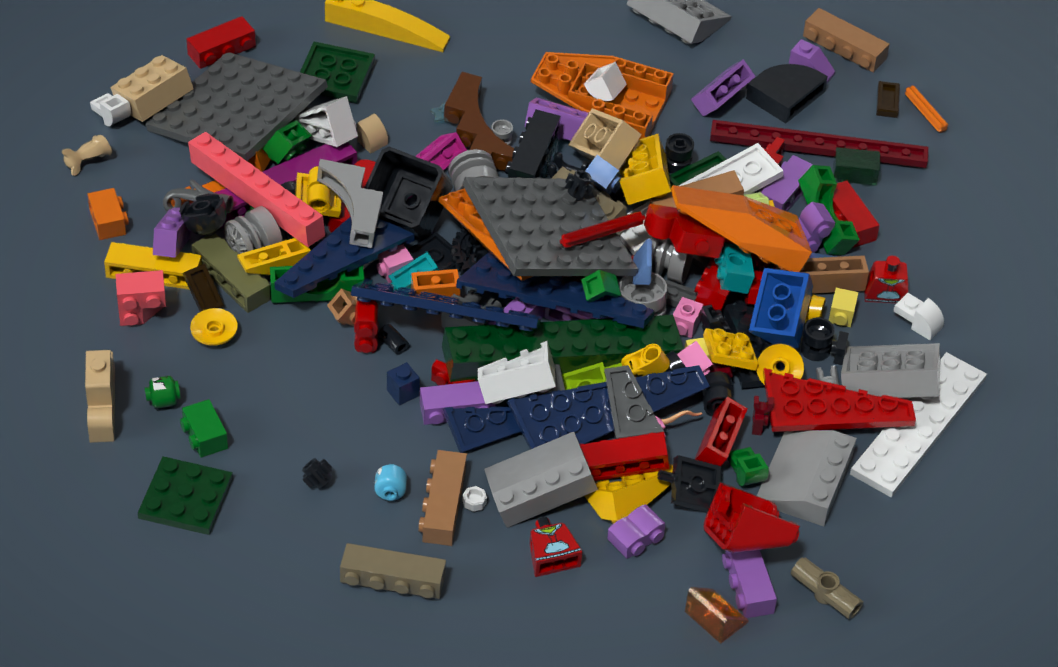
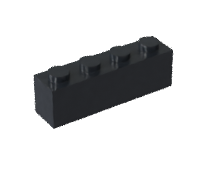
[505,109,561,178]

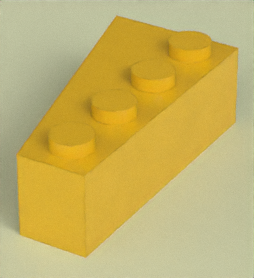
[620,134,671,205]

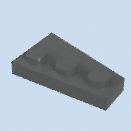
[604,365,664,439]

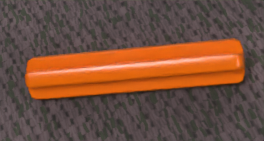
[905,85,948,133]

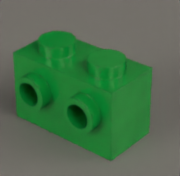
[262,120,312,164]

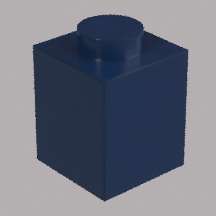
[387,362,420,406]

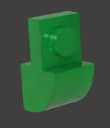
[728,447,769,486]

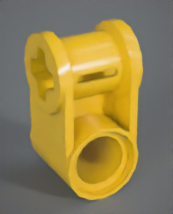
[621,344,670,377]

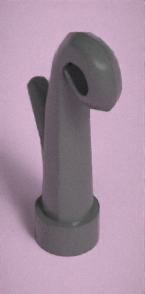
[163,180,234,213]

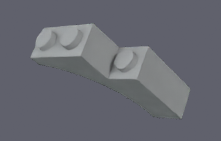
[317,159,383,248]

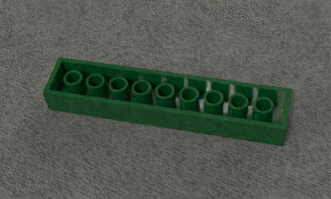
[442,315,684,382]

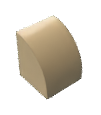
[357,114,388,154]

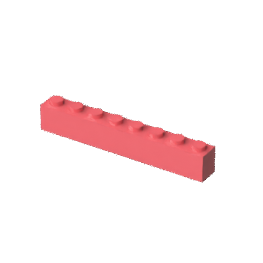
[188,132,325,247]

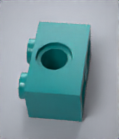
[715,242,755,294]

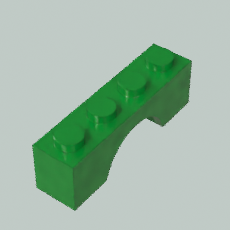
[798,165,859,255]
[270,265,364,303]

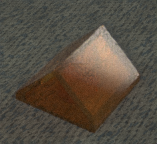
[685,587,749,644]

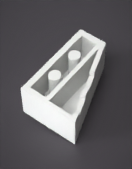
[295,96,358,147]
[478,341,556,404]

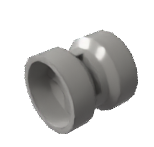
[491,119,513,146]

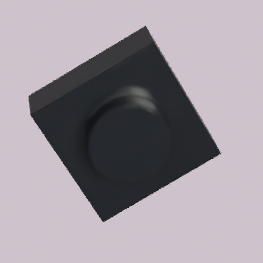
[830,331,849,365]

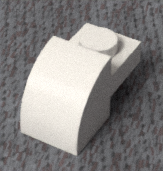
[90,93,131,126]
[894,293,944,340]

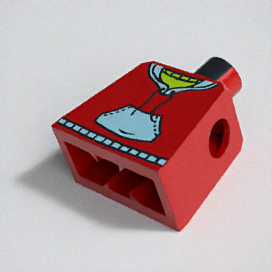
[864,255,908,303]
[530,517,582,577]

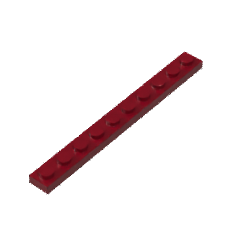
[710,120,928,168]

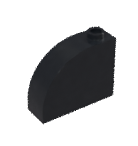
[746,64,828,124]

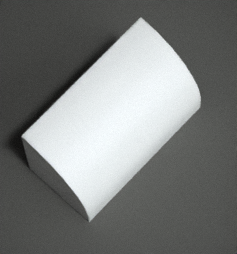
[584,62,627,101]

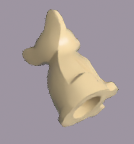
[62,135,112,176]

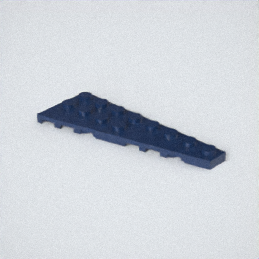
[456,252,654,328]
[351,279,541,331]
[507,365,710,450]

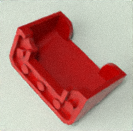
[704,482,800,553]

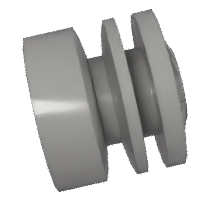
[448,149,499,191]
[224,206,282,254]
[651,237,694,284]
[619,272,667,316]

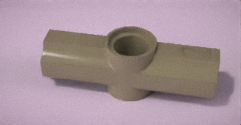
[791,557,864,619]

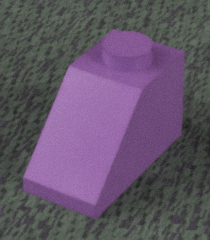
[789,39,835,83]

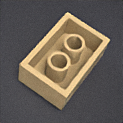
[110,55,194,122]
[568,108,642,170]

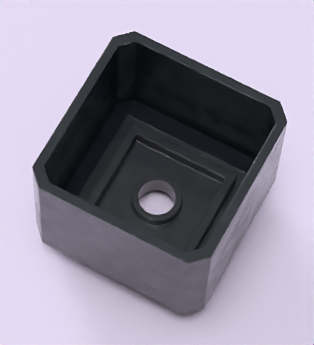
[364,147,453,240]

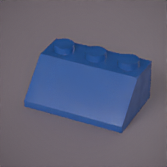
[749,268,813,348]

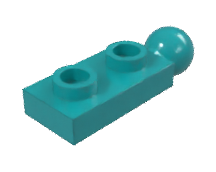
[382,252,439,290]

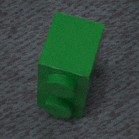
[180,399,228,458]

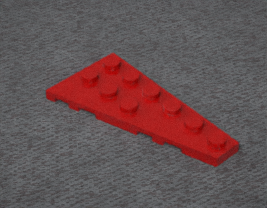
[763,368,916,432]

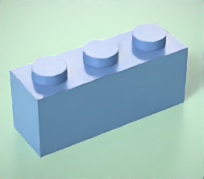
[585,155,622,195]

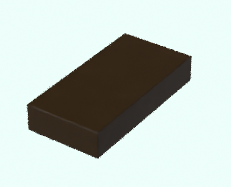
[876,81,900,118]
[182,264,224,312]

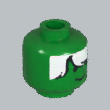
[144,376,181,409]

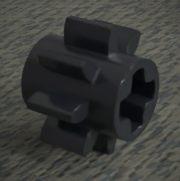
[565,170,594,199]
[302,458,332,489]

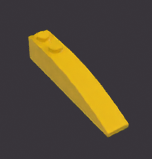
[325,0,450,52]

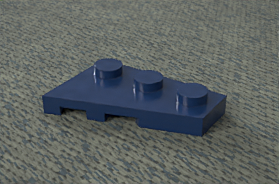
[443,407,521,453]

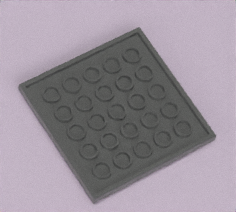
[146,53,328,161]
[462,177,638,276]

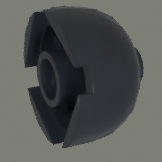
[179,194,227,236]

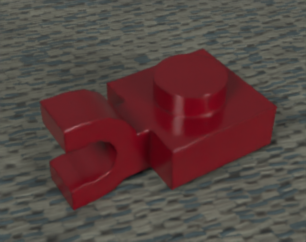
[752,396,774,435]

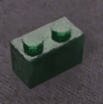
[833,147,880,186]

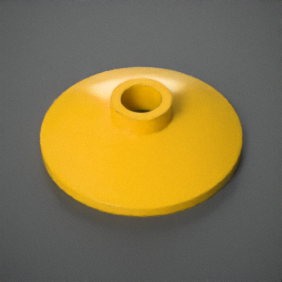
[190,308,238,345]
[756,344,804,385]

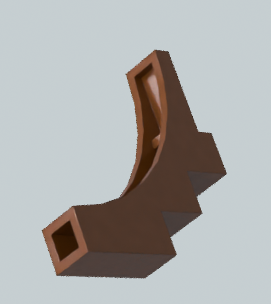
[444,72,514,171]

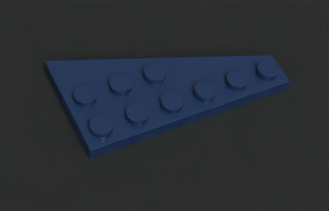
[274,217,414,298]

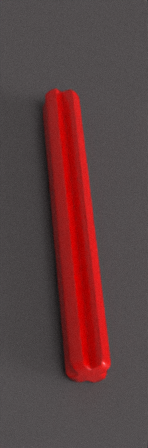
[560,211,645,248]

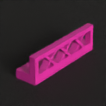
[409,132,467,198]

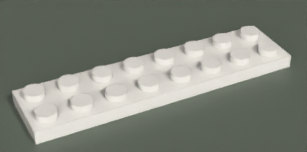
[619,143,783,255]
[850,352,987,498]

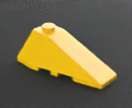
[584,464,673,523]

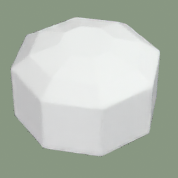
[462,486,487,511]

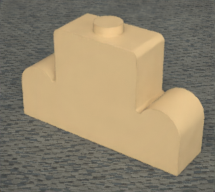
[85,350,115,443]

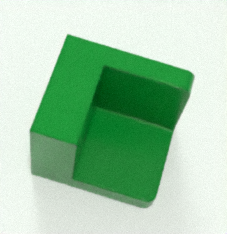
[581,270,621,302]

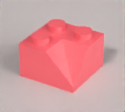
[116,270,166,326]

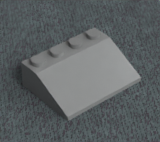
[627,0,732,44]
[841,343,940,400]
[757,430,857,526]
[484,432,598,528]

